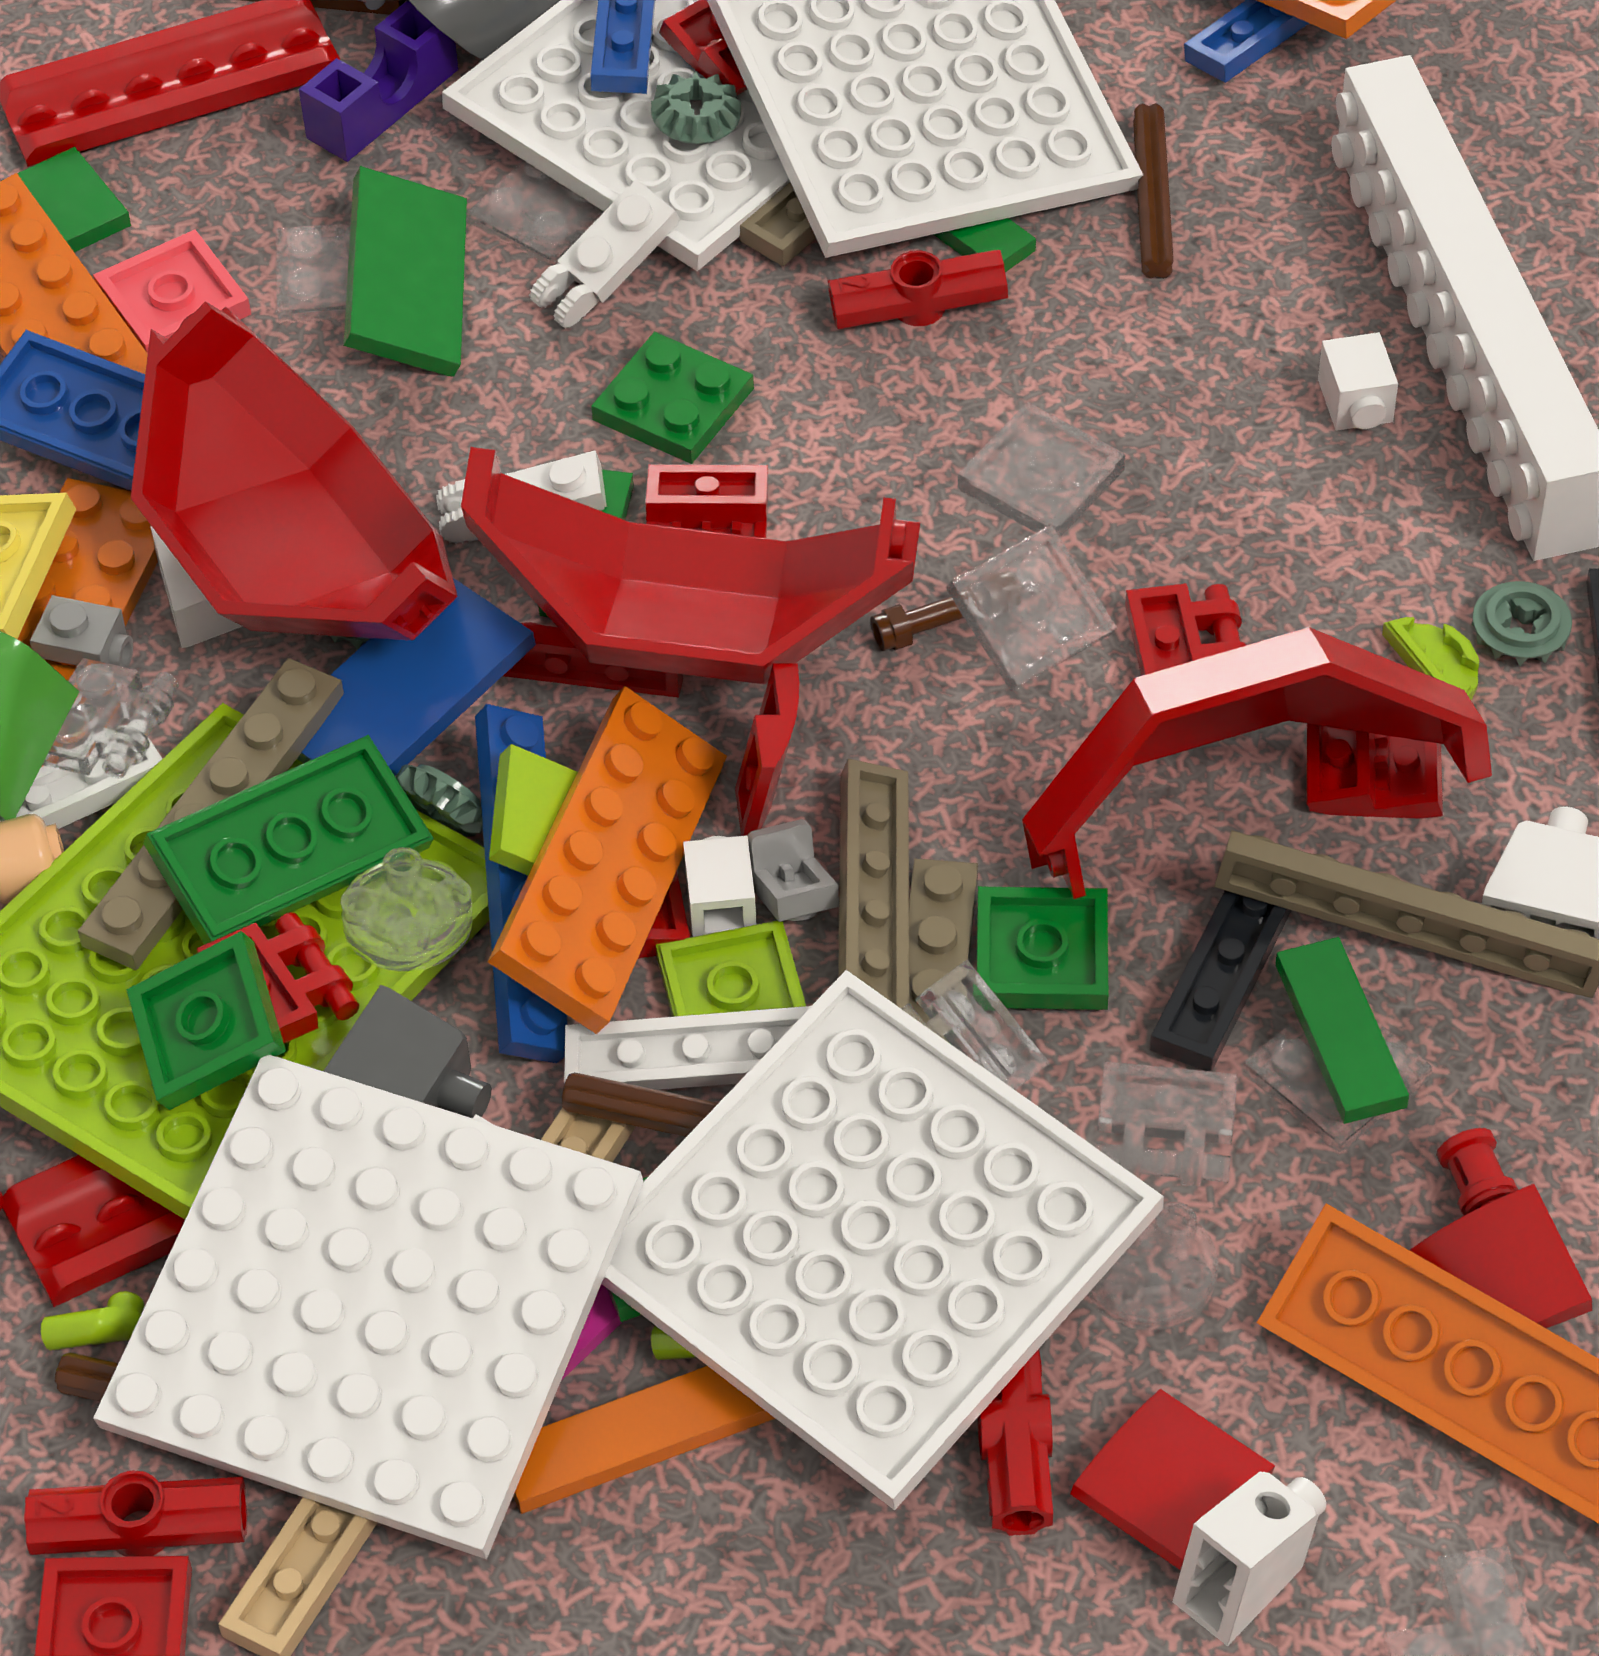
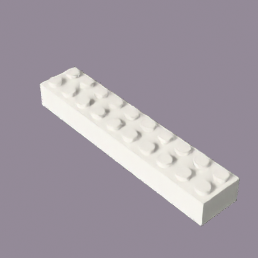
[1331,55,1599,561]

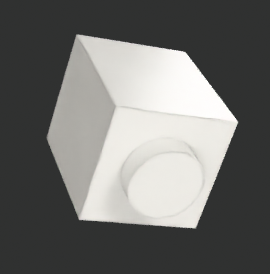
[1318,332,1398,431]
[683,835,756,937]

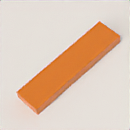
[513,1366,776,1514]

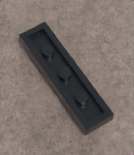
[1150,890,1292,1073]

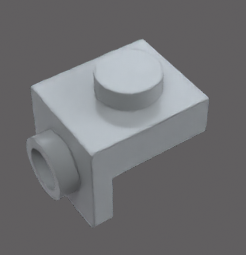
[30,595,133,692]
[748,819,839,922]

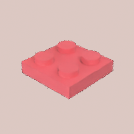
[93,229,251,354]

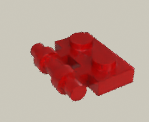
[1125,583,1246,676]
[197,912,360,1043]

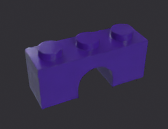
[299,0,459,162]

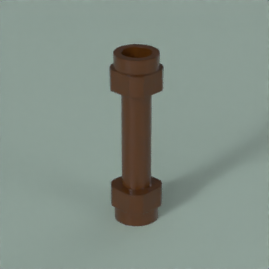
[870,572,1020,651]

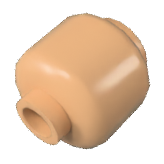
[0,814,65,905]

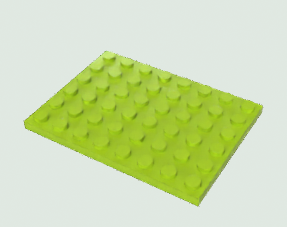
[0,703,489,1219]

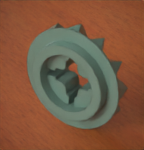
[651,70,742,144]
[1471,581,1572,666]
[396,764,483,836]

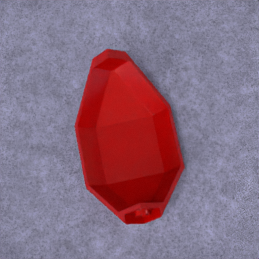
[131,301,458,641]
[461,447,921,684]
[1022,627,1492,899]

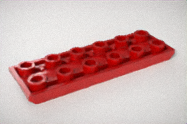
[0,0,341,167]
[2,1155,185,1307]

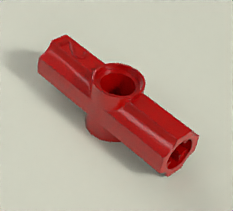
[827,250,1008,329]
[977,1349,1053,1536]
[24,1470,247,1557]

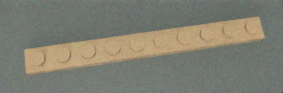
[218,1107,636,1656]

